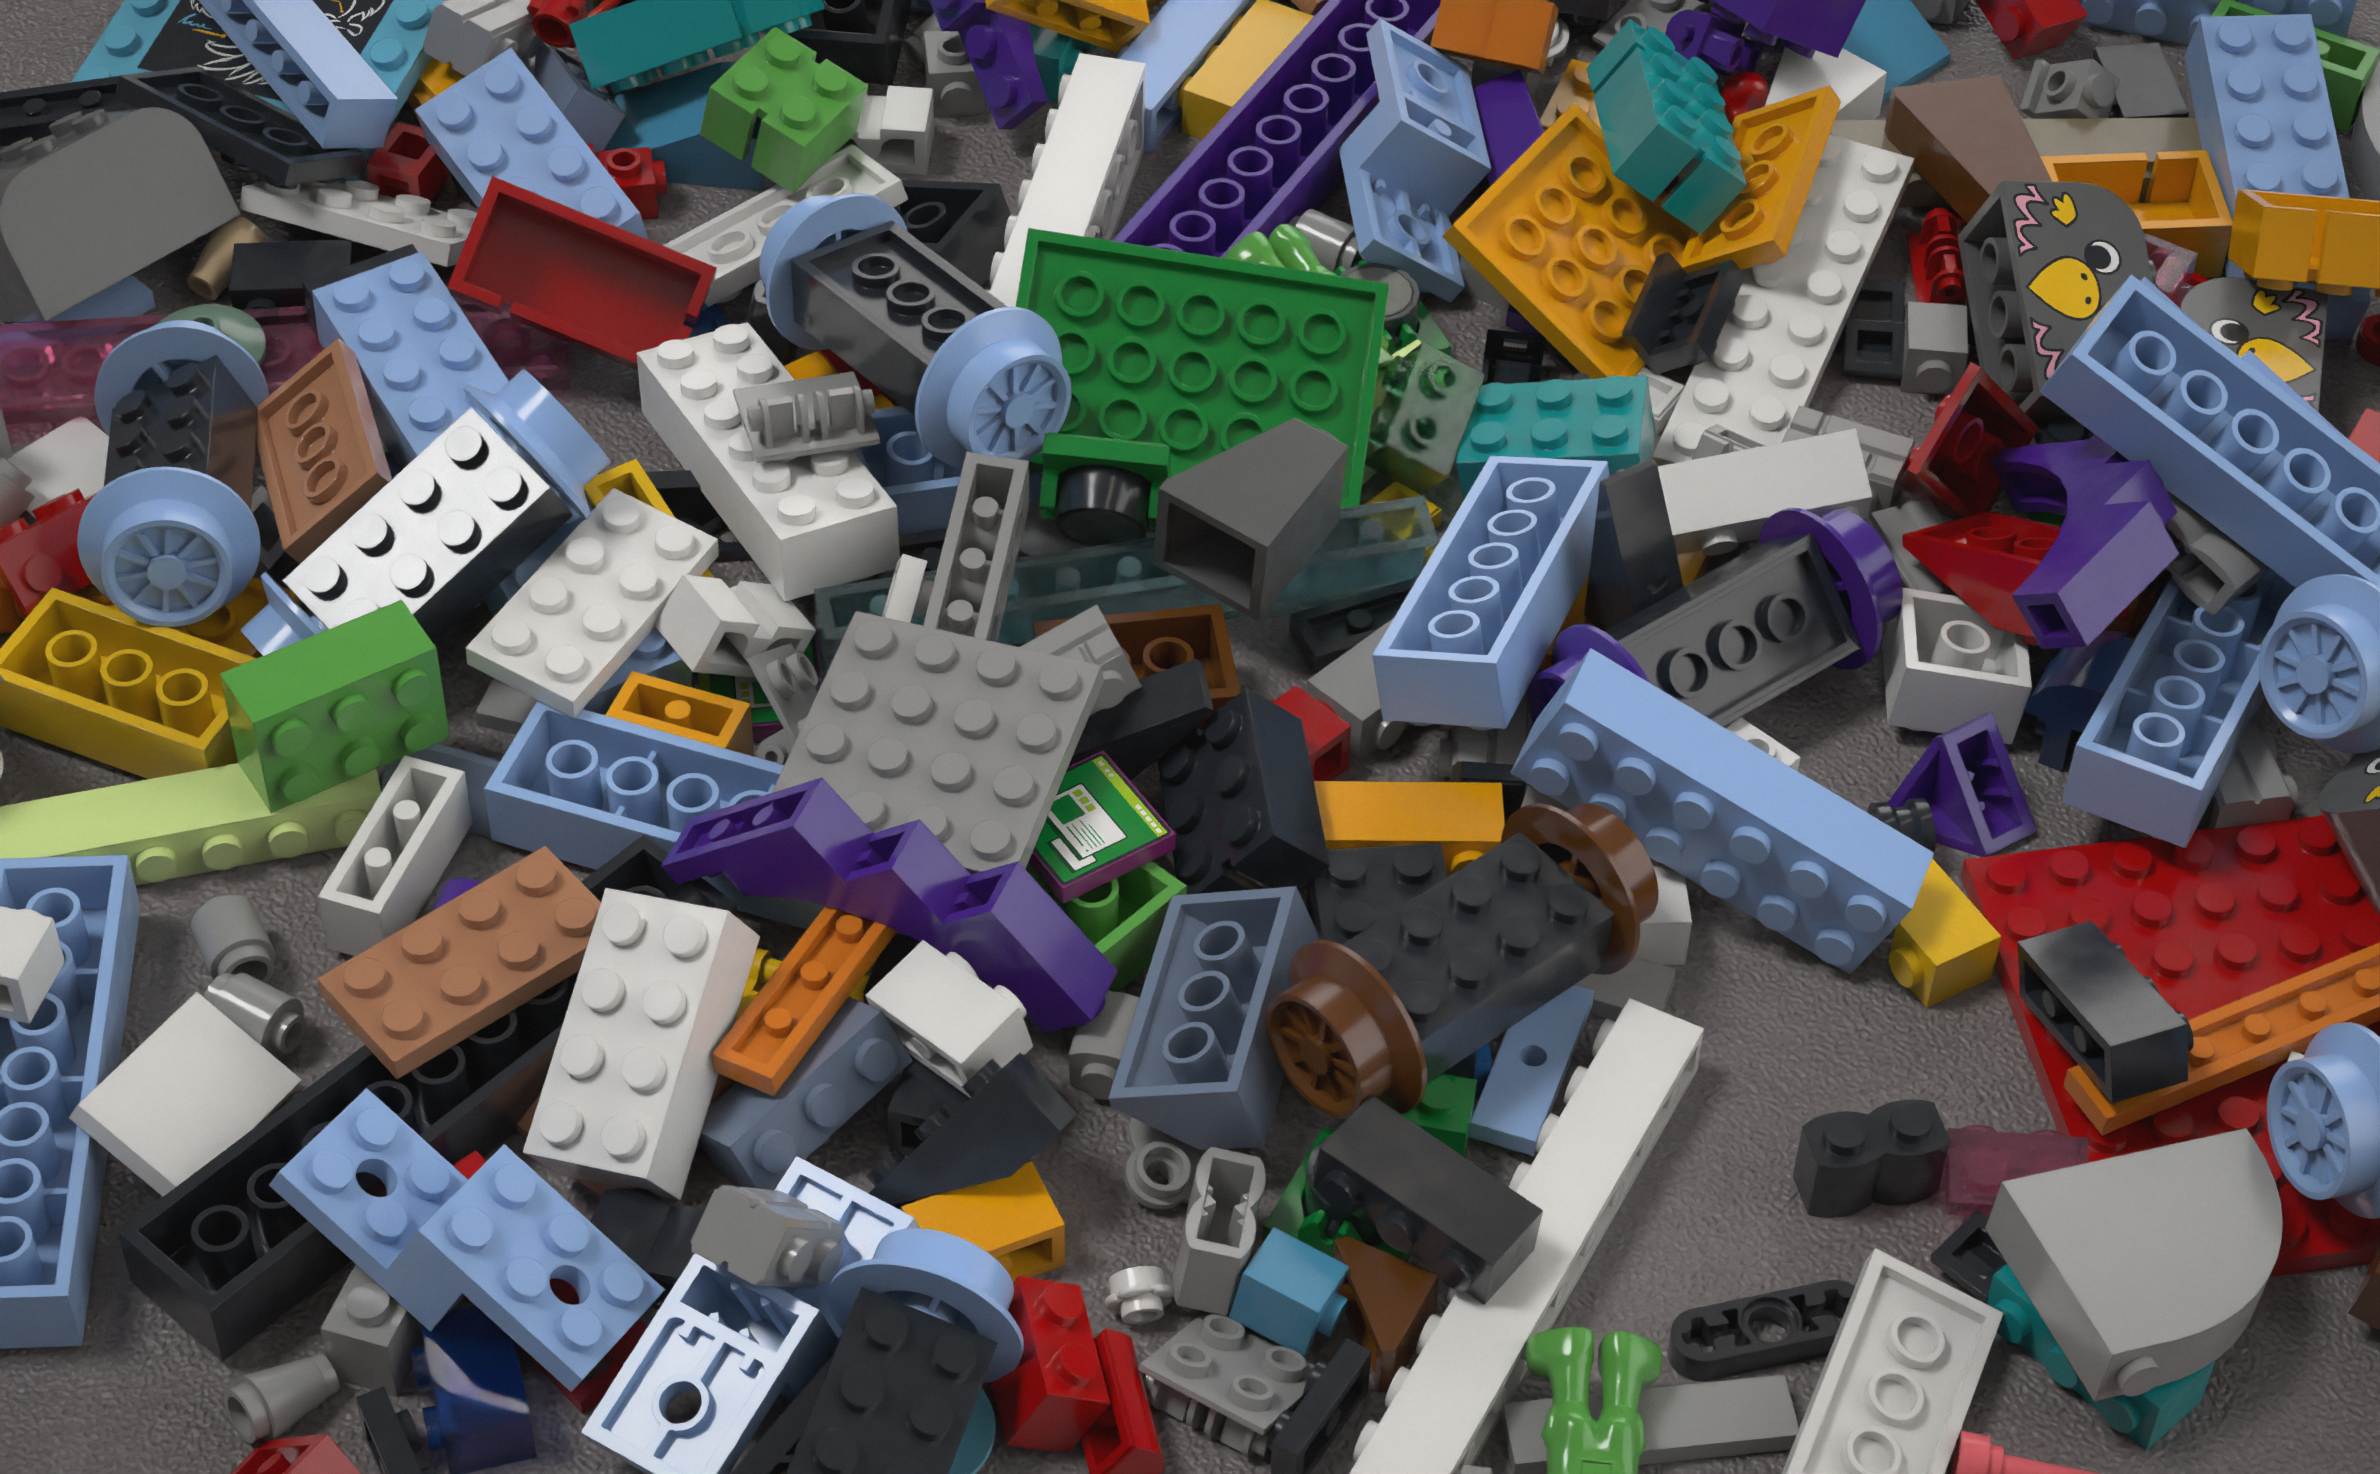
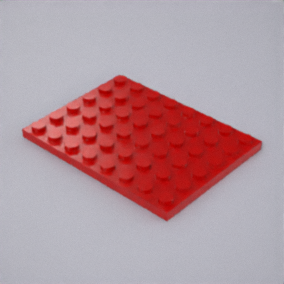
[1961,815,2380,1277]

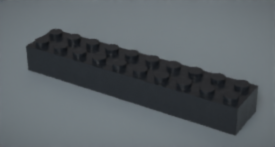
[117,835,738,1362]

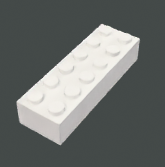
[637,322,900,602]

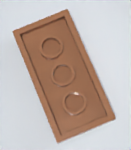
[256,338,392,564]
[317,846,601,1079]

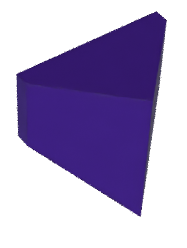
[1887,712,2036,857]

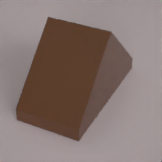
[1334,1236,1439,1393]

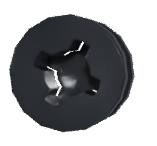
[1867,797,1936,858]

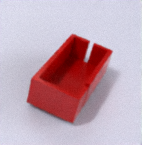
[447,176,717,370]

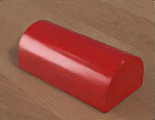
[1081,1328,1165,1474]

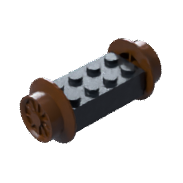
[1266,803,1659,1118]

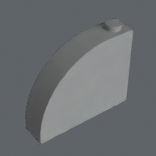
[1985,1128,2283,1401]

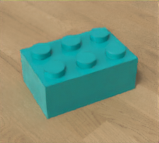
[1456,376,1656,501]

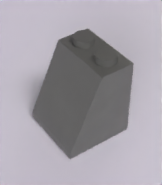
[1153,418,1348,622]

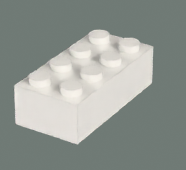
[523,888,760,1200]

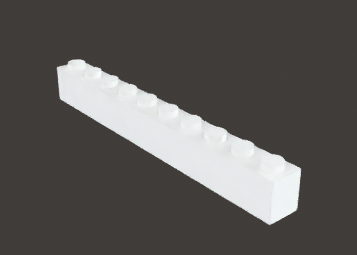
[1349,998,1704,1474]

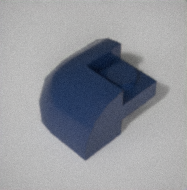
[2023,631,2135,772]

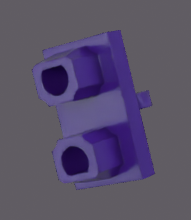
[1665,9,1764,75]

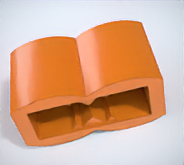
[1430,0,1559,75]

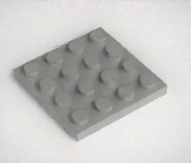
[772,611,1104,874]

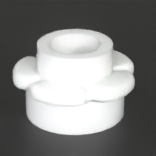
[1105,1266,1173,1324]

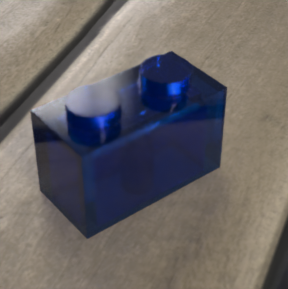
[410,1306,537,1474]

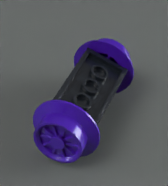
[1528,508,1903,727]

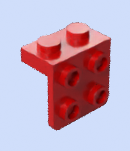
[0,488,97,618]

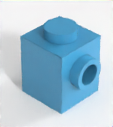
[1229,1227,1349,1357]

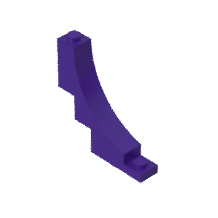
[661,777,1118,1033]

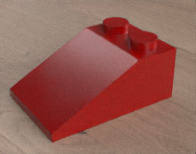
[1899,362,2039,520]
[1902,511,2129,645]

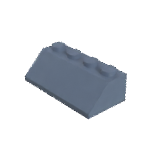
[1108,886,1321,1150]

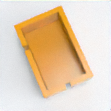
[2040,150,2233,278]
[2228,189,2380,297]

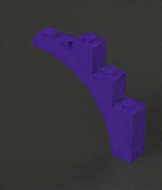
[929,0,1048,129]
[1989,434,2179,649]

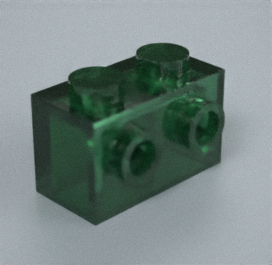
[1365,342,1485,495]

